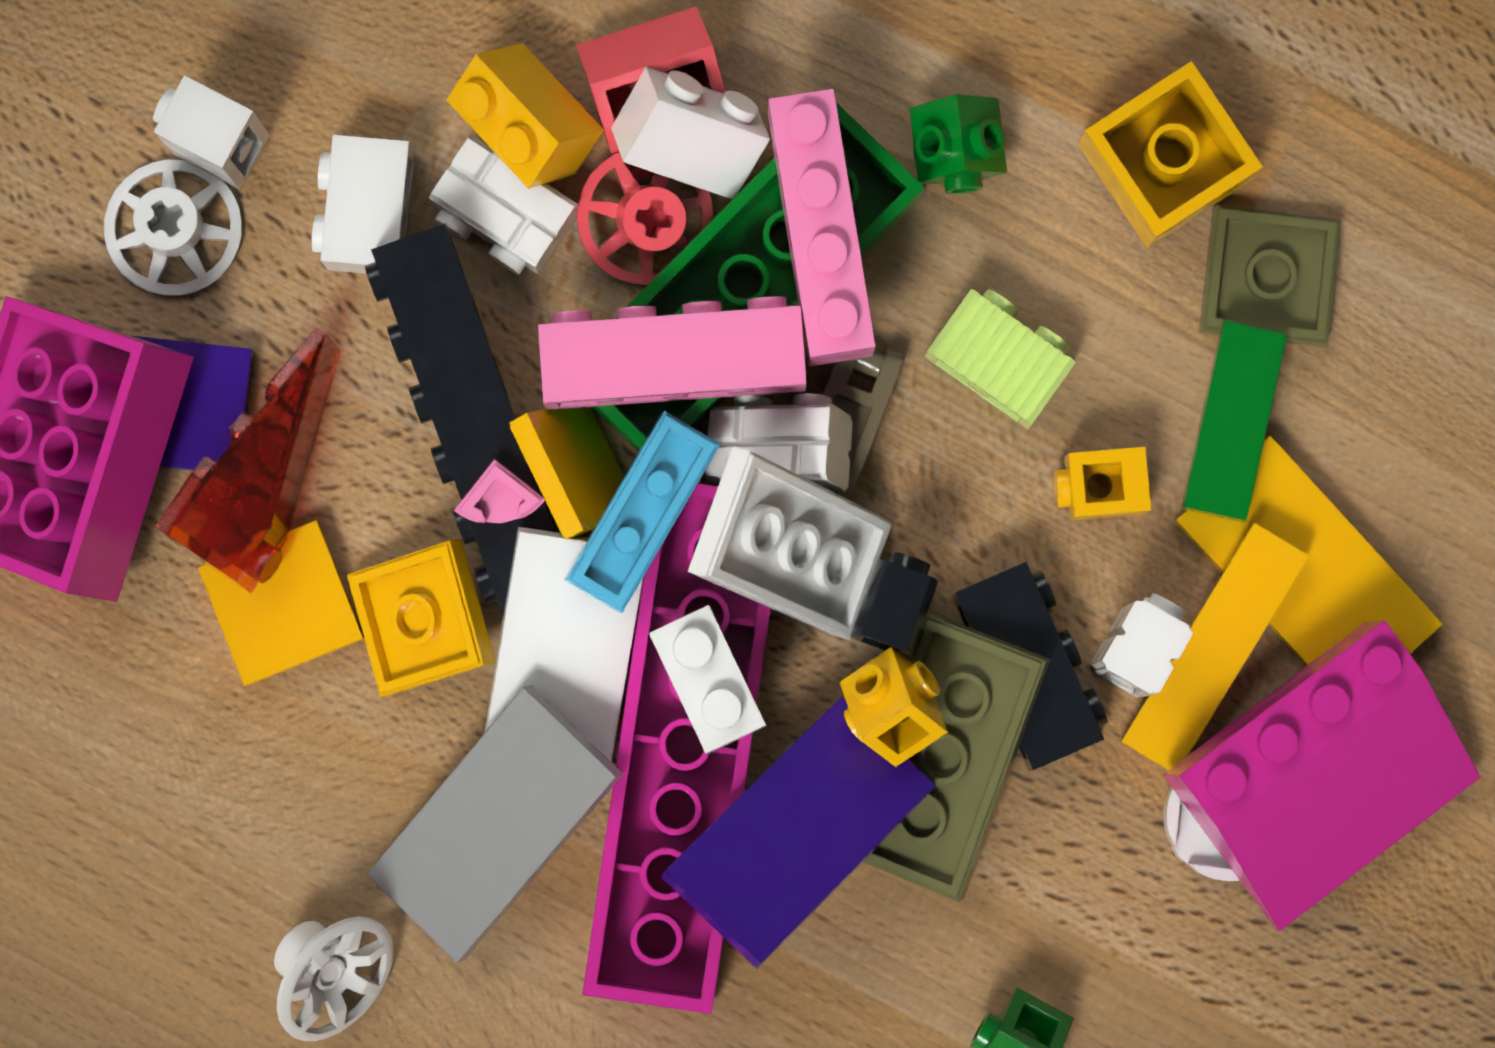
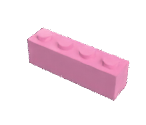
[768,89,876,367]
[538,296,806,410]

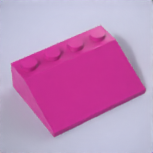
[0,296,194,602]
[1163,620,1481,931]

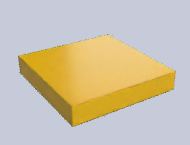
[509,407,624,539]
[198,520,364,687]
[347,539,496,697]

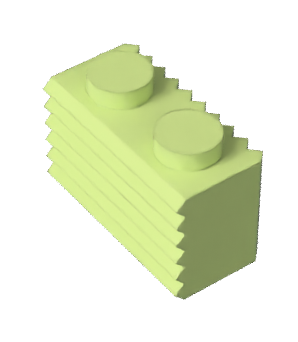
[925,289,1076,430]

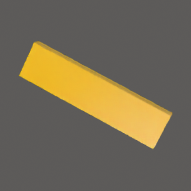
[1121,522,1310,770]

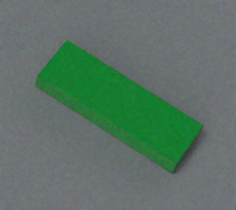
[1181,320,1287,522]

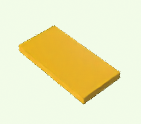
[1174,435,1443,667]

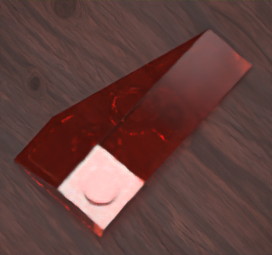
[155,328,340,594]

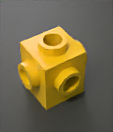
[840,647,948,767]

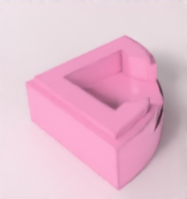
[454,458,545,524]

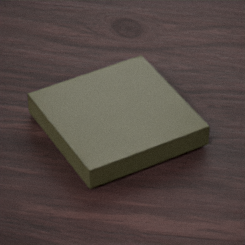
[1199,205,1341,347]

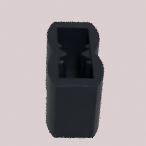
[850,552,939,658]

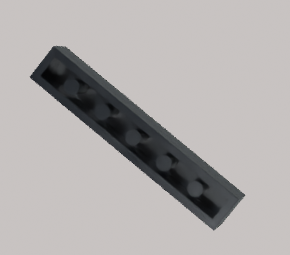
[364,223,557,615]

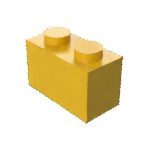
[446,43,605,189]

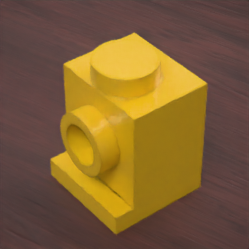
[1053,447,1151,521]

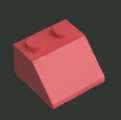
[576,6,726,181]

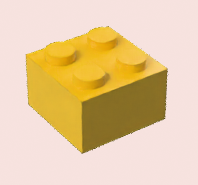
[1077,61,1263,249]

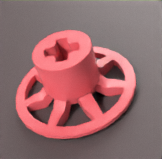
[576,152,713,285]

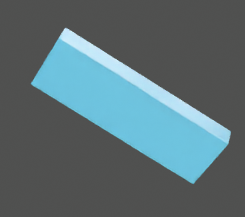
[564,411,720,613]

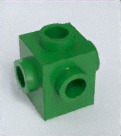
[909,94,1007,194]
[970,988,1074,1048]

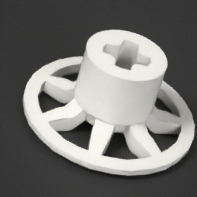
[104,159,242,296]
[274,916,394,1042]

